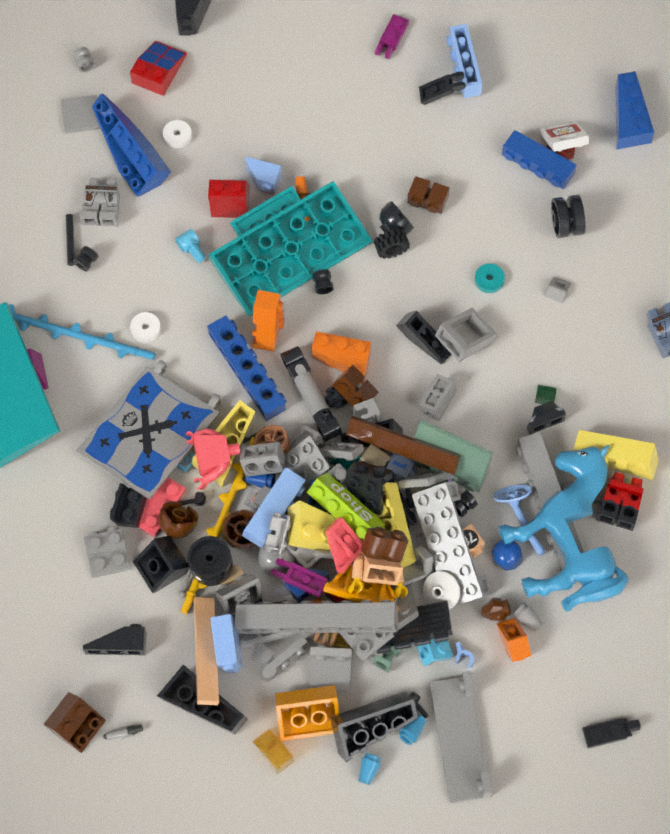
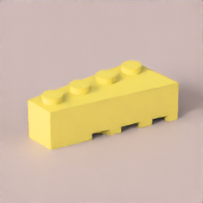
[192,400,255,488]
[573,430,659,480]
[288,500,361,554]

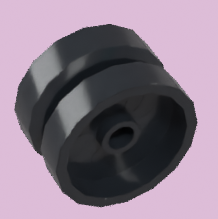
[551,194,586,238]
[187,536,233,586]

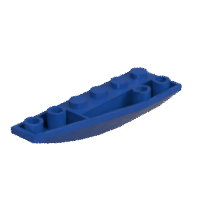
[92,93,171,197]

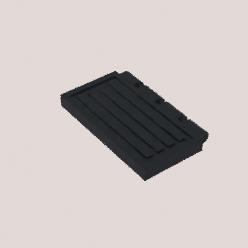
[377,601,453,654]

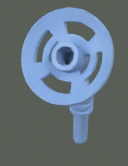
[493,485,545,556]

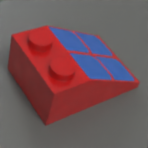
[130,41,187,96]

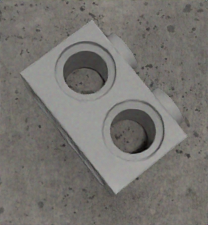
[239,442,286,477]

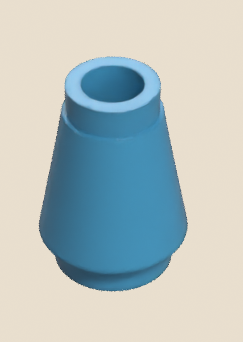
[398,714,426,745]
[358,753,381,785]

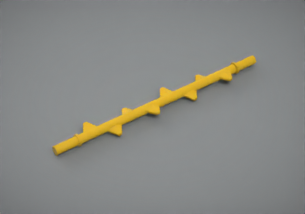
[180,437,255,615]

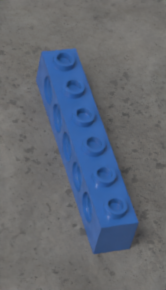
[207,315,287,422]

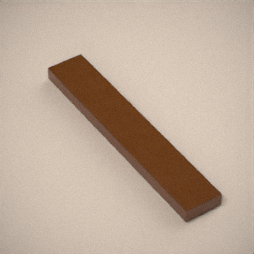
[346,416,460,475]

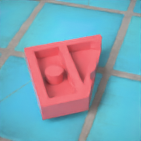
[325,517,363,573]

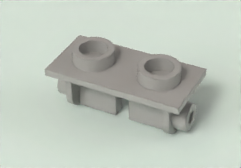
[264,512,291,555]

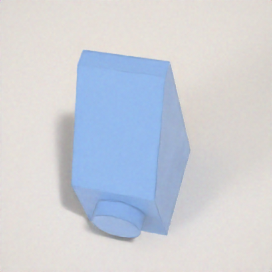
[245,156,282,193]

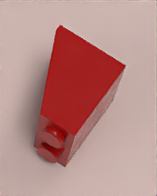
[208,179,250,218]

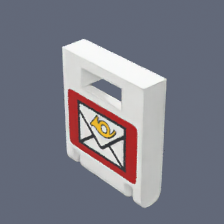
[541,121,589,152]

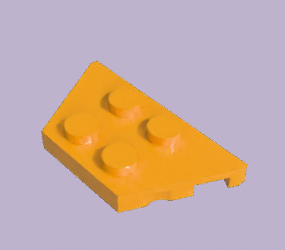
[323,563,399,612]

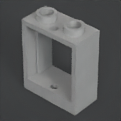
[435,307,497,362]

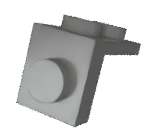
[396,546,434,586]

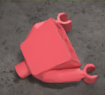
[186,428,240,490]

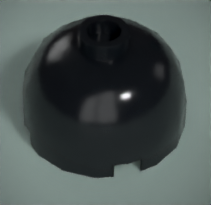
[379,200,414,235]

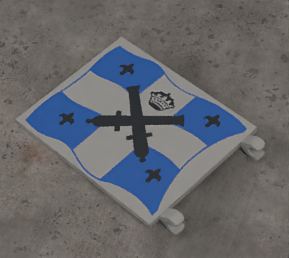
[76,360,221,500]

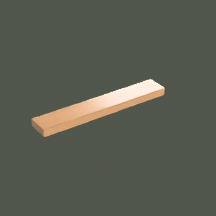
[194,597,219,705]

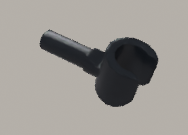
[178,492,206,506]
[410,692,429,719]

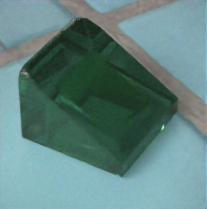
[535,385,557,404]

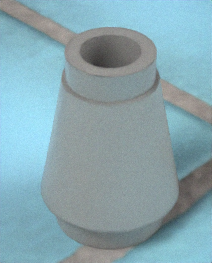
[513,602,543,631]

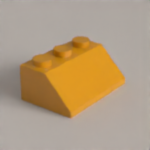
[275,685,339,741]

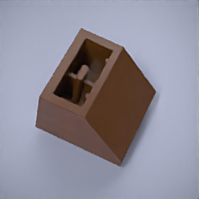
[43,692,106,753]

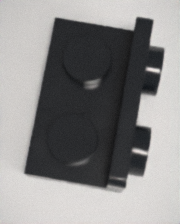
[110,483,147,528]

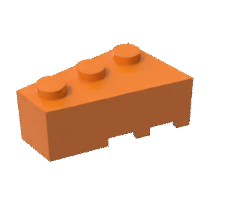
[252,290,285,352]
[312,331,371,385]

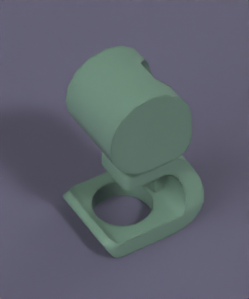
[373,646,402,673]

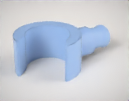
[455,642,474,670]

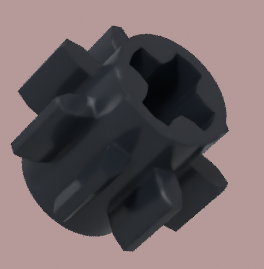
[325,386,348,409]

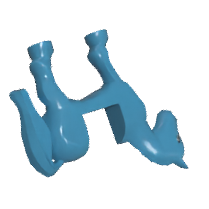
[498,445,629,612]

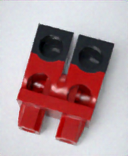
[596,472,644,531]

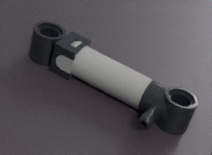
[280,346,342,442]

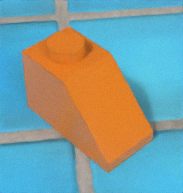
[496,617,531,662]

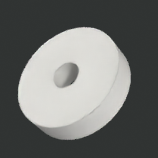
[163,120,192,148]
[130,312,161,343]

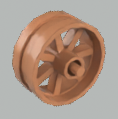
[254,425,291,455]

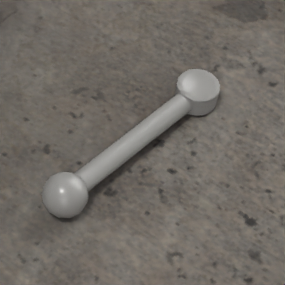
[178,568,191,598]

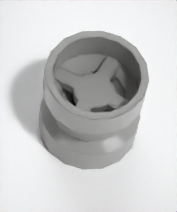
[73,47,96,72]

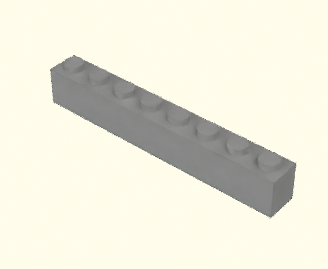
[515,432,584,584]
[234,600,398,634]

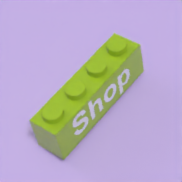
[307,472,386,542]

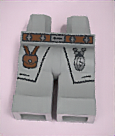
[80,178,120,227]

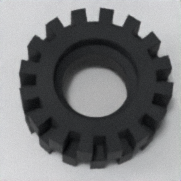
[374,228,410,259]

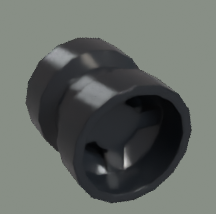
[73,246,98,272]
[312,269,334,295]
[454,490,478,517]

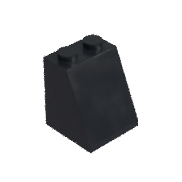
[175,0,212,36]

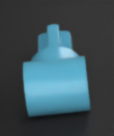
[175,229,206,263]

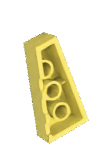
[373,482,416,568]

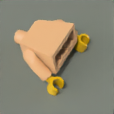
[348,552,408,599]

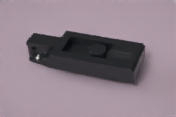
[582,718,641,749]

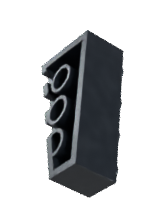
[157,665,248,735]
[330,692,418,762]

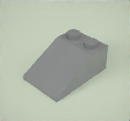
[215,573,263,615]

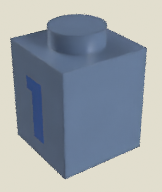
[386,453,417,482]

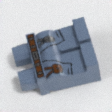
[647,302,670,359]

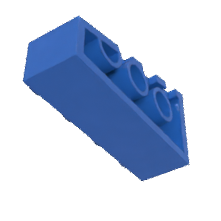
[615,71,654,150]

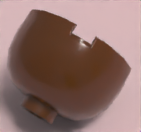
[158,501,199,539]
[222,509,255,550]

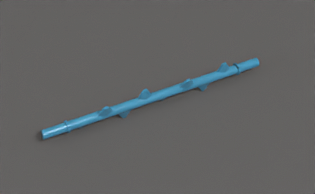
[9,304,156,360]

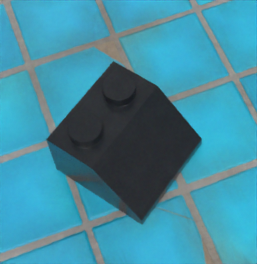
[133,536,190,593]

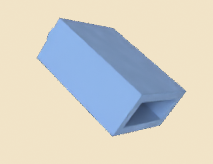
[210,614,243,673]

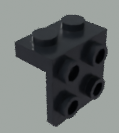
[347,461,393,514]

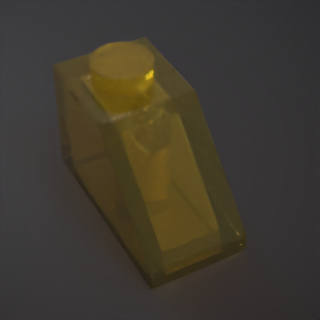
[253,729,294,774]

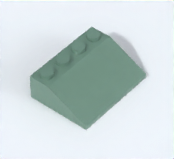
[410,420,492,492]

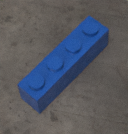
[502,130,577,190]

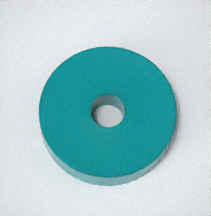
[475,263,505,293]

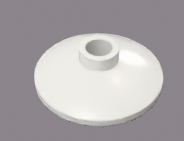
[423,571,460,610]

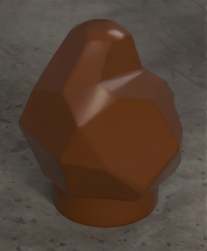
[481,598,511,622]

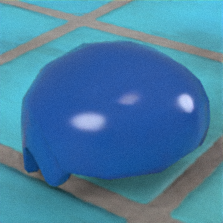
[491,539,523,571]

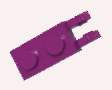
[375,14,409,59]
[270,558,328,598]

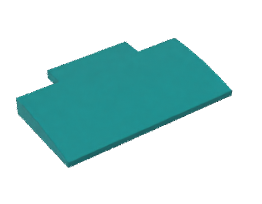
[208,181,373,317]
[0,302,60,468]

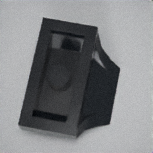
[527,401,566,435]

